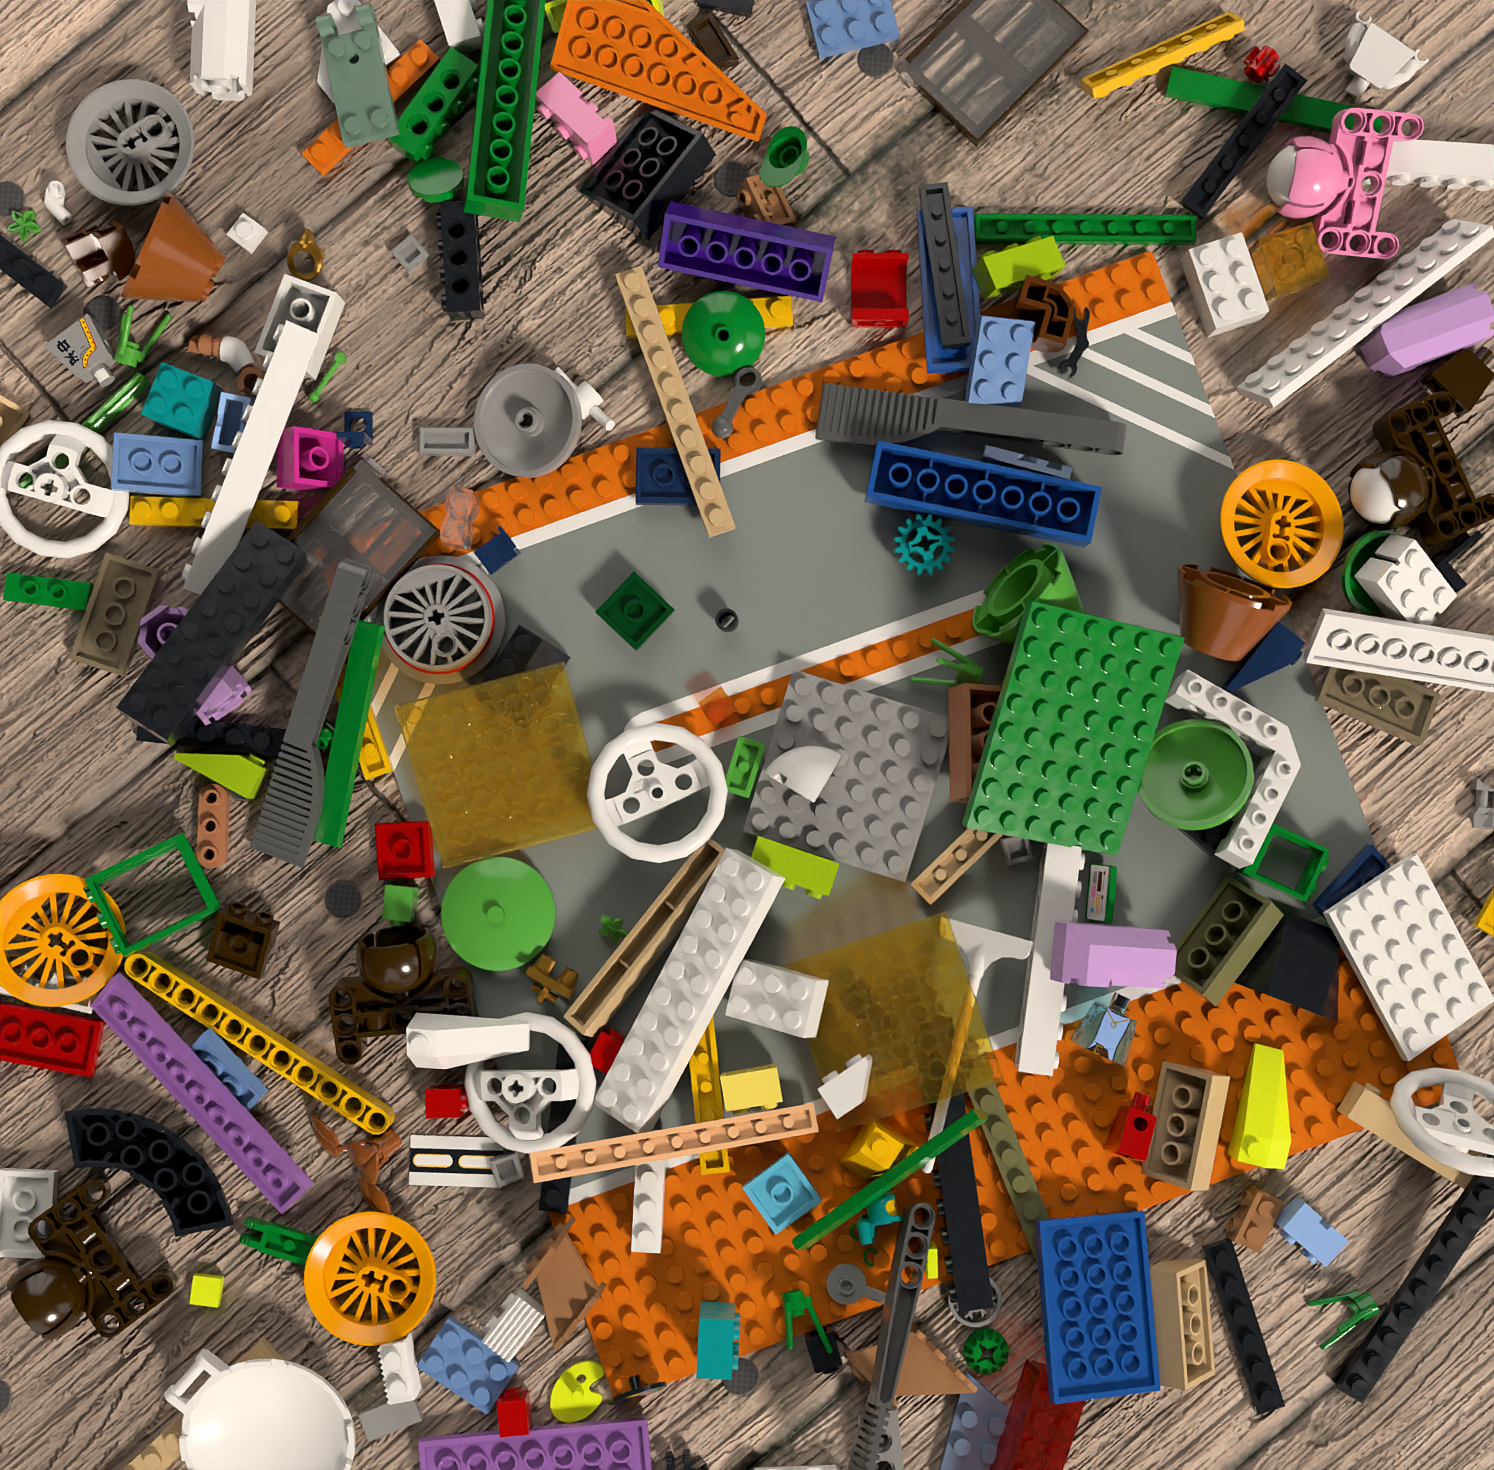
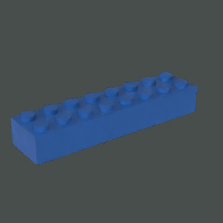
[864,441,1102,548]

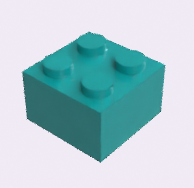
[141,362,224,442]
[696,1301,740,1380]

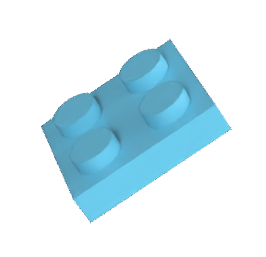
[742,1152,822,1234]

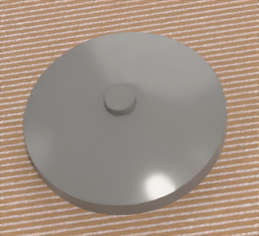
[474,363,582,478]

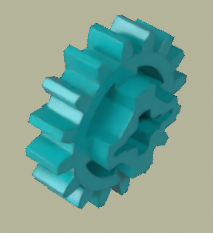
[893,514,955,576]

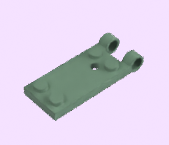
[316,2,400,148]

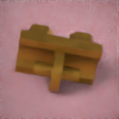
[525,954,579,1005]

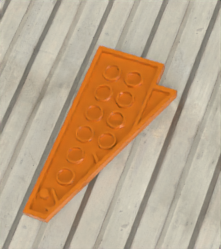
[549,0,768,142]

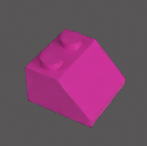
[276,426,344,491]

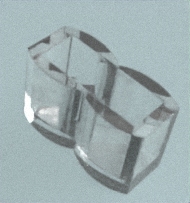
[440,486,479,551]

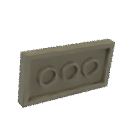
[69,552,163,677]
[1314,666,1441,746]

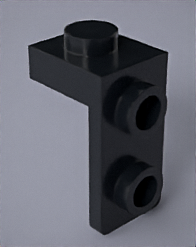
[1431,530,1482,593]

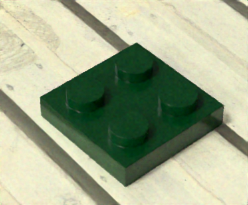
[595,571,675,652]

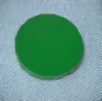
[408,158,464,203]

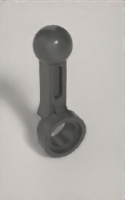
[711,366,762,439]

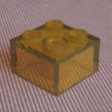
[1249,222,1329,301]

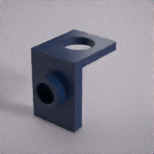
[336,411,373,449]
[474,525,521,575]

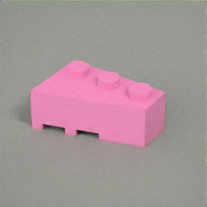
[536,72,617,165]

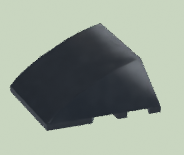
[1234,911,1340,1022]

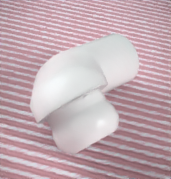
[44,180,73,225]

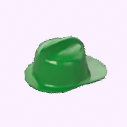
[760,126,809,188]

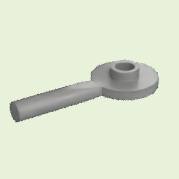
[826,1263,886,1305]

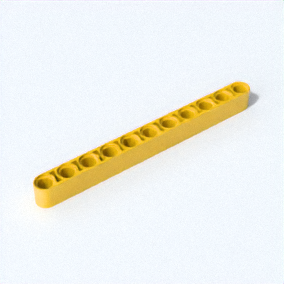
[125,951,395,1134]

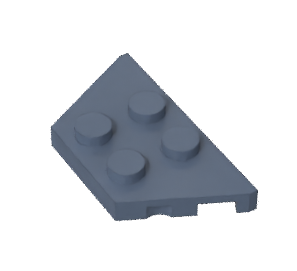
[938,1370,1014,1470]

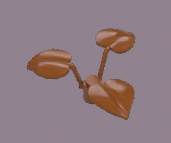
[311,1114,402,1214]

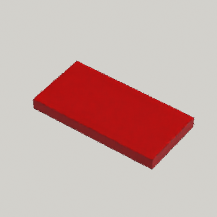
[0,1000,105,1077]

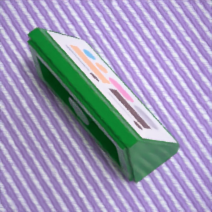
[1085,863,1117,923]

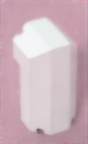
[187,0,256,101]

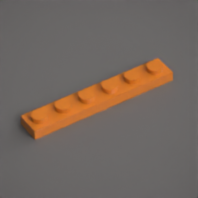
[301,39,441,176]

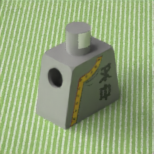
[44,314,116,387]

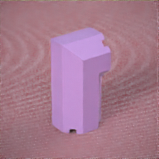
[1361,283,1494,378]
[138,605,252,725]
[1050,921,1177,988]

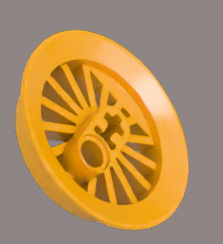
[1220,460,1344,588]
[0,874,126,1007]
[304,1211,437,1346]

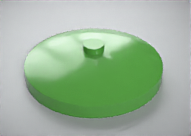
[1138,719,1254,830]
[441,856,556,971]

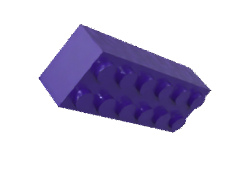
[658,201,836,302]

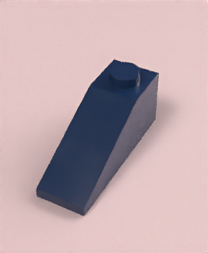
[1221,622,1305,693]

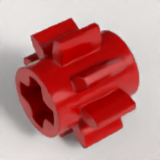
[1243,46,1280,83]

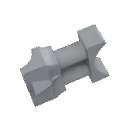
[1468,779,1494,830]

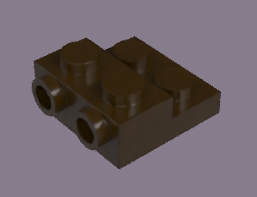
[206,902,280,980]

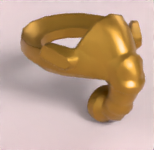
[287,229,325,281]

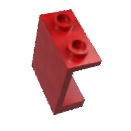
[851,249,909,328]

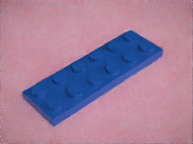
[916,206,980,374]

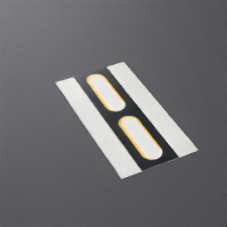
[409,1135,503,1188]

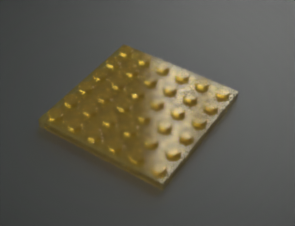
[394,662,597,869]
[783,912,1004,1132]

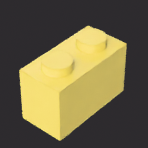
[720,1063,783,1115]

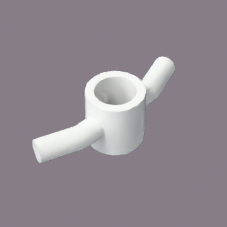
[554,367,615,430]

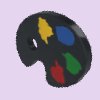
[608,1375,667,1405]

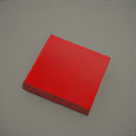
[375,820,435,880]

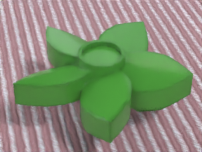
[6,210,42,243]
[598,915,629,946]

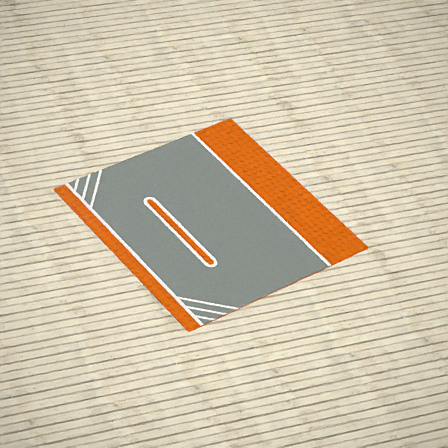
[317,252,1460,1397]

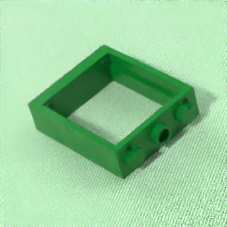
[83,833,222,957]

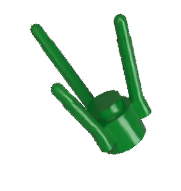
[781,1289,833,1354]
[1307,1289,1379,1350]

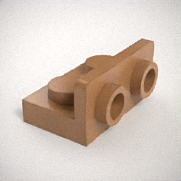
[735,174,796,226]
[1226,1184,1284,1253]

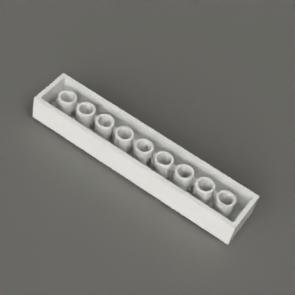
[593,848,785,1134]

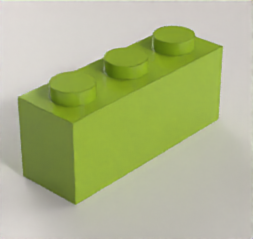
[971,236,1066,300]
[751,836,840,899]

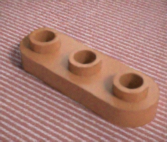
[197,784,230,868]

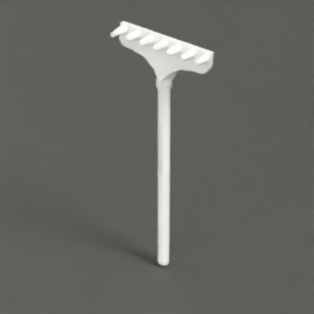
[921,917,1034,1173]

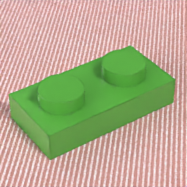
[725,736,766,798]

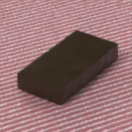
[687,12,739,72]

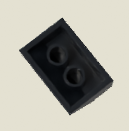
[473,624,571,729]

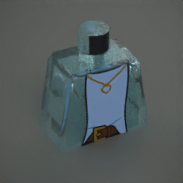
[1070,992,1137,1066]

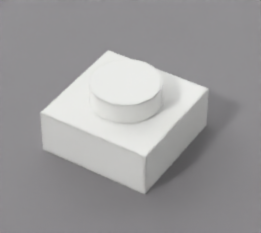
[226,213,268,254]

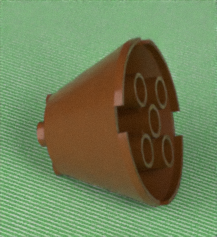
[121,191,226,302]

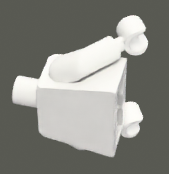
[1344,11,1429,99]

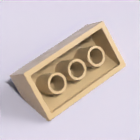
[1141,1061,1230,1191]
[1149,1259,1215,1391]

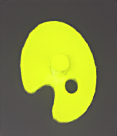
[550,1360,604,1423]

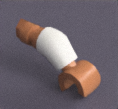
[188,334,266,394]

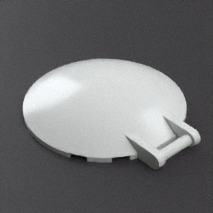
[164,1349,356,1470]

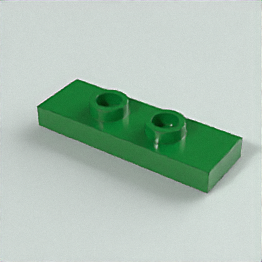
[3,572,94,611]

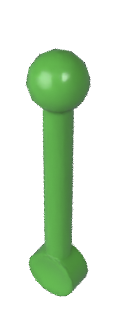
[308,352,347,402]

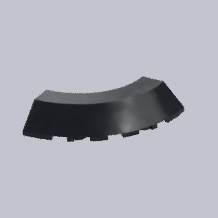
[65,1108,234,1237]

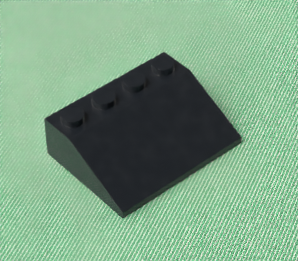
[579,105,716,241]

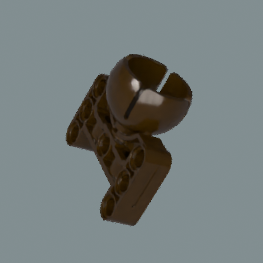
[328,925,478,1065]
[7,1177,177,1340]

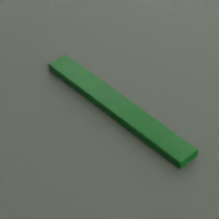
[1164,66,1382,133]
[973,213,1196,245]
[313,620,385,847]
[791,1109,988,1250]

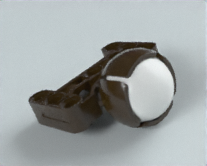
[1348,391,1494,545]

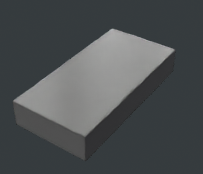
[418,426,476,457]
[358,1398,424,1442]

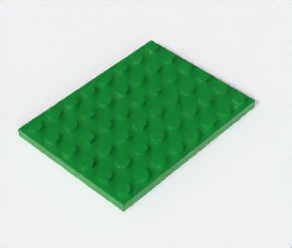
[962,599,1185,856]

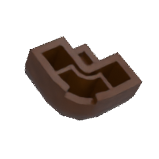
[60,221,135,287]
[1012,275,1075,352]

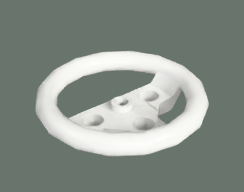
[0,420,129,558]
[586,723,728,863]
[464,1012,596,1154]
[1390,1067,1494,1177]

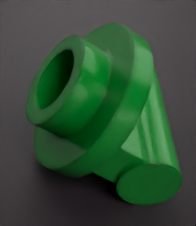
[317,718,335,750]

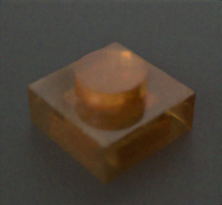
[698,687,737,726]

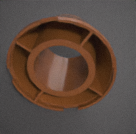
[1177,563,1292,661]

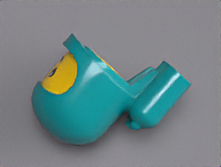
[856,1190,903,1245]

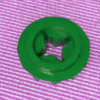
[963,1328,1010,1376]

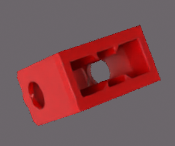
[1103,1092,1157,1162]

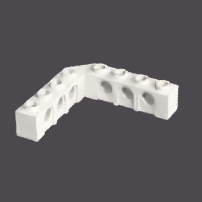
[1165,670,1301,869]

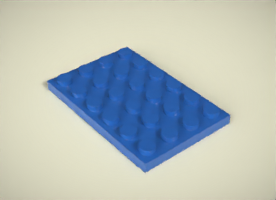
[1035,1210,1161,1404]

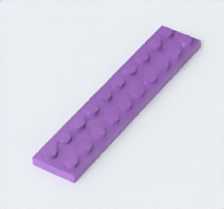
[90,973,314,1214]

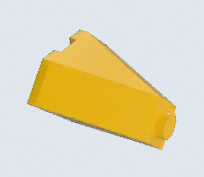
[840,1114,919,1179]

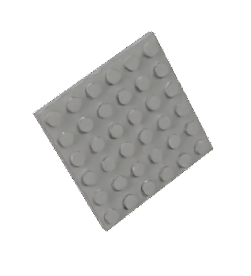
[743,669,949,882]

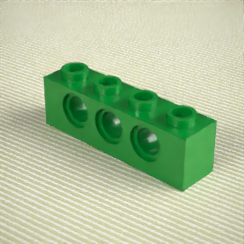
[387,47,479,164]

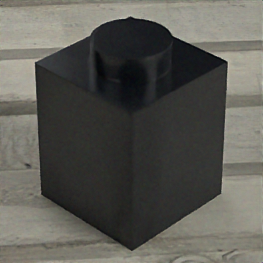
[804,1324,843,1374]

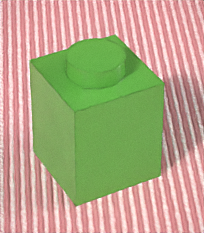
[382,884,419,926]

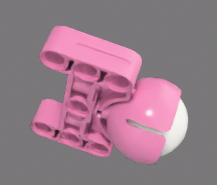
[1266,108,1424,259]

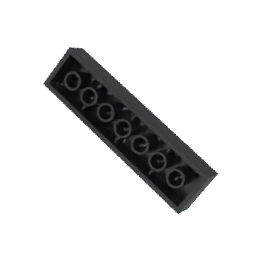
[116,520,308,746]

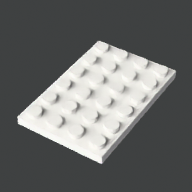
[1323,854,1494,1061]

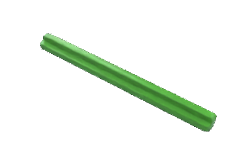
[20,372,150,489]

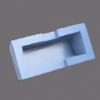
[211,392,255,453]
[1275,1196,1348,1267]

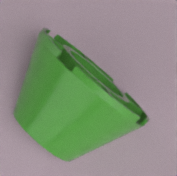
[972,542,1086,646]

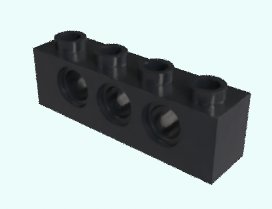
[436,201,485,321]

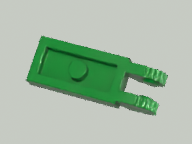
[238,1217,319,1266]

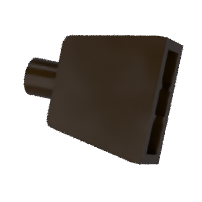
[1420,347,1494,418]

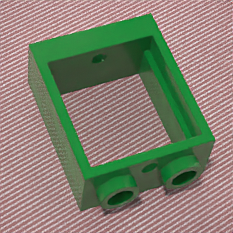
[1235,823,1330,902]

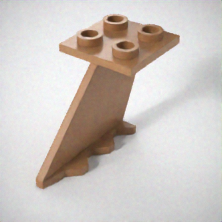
[522,1216,607,1350]
[844,1324,978,1406]

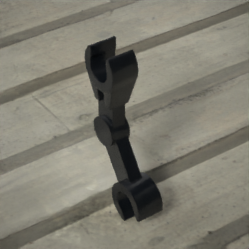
[1057,307,1090,380]

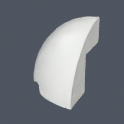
[764,746,842,803]

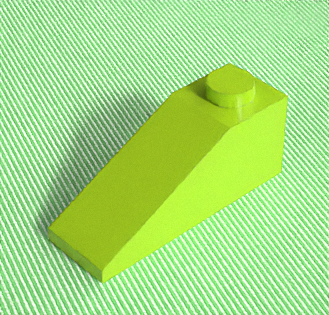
[173,753,272,799]

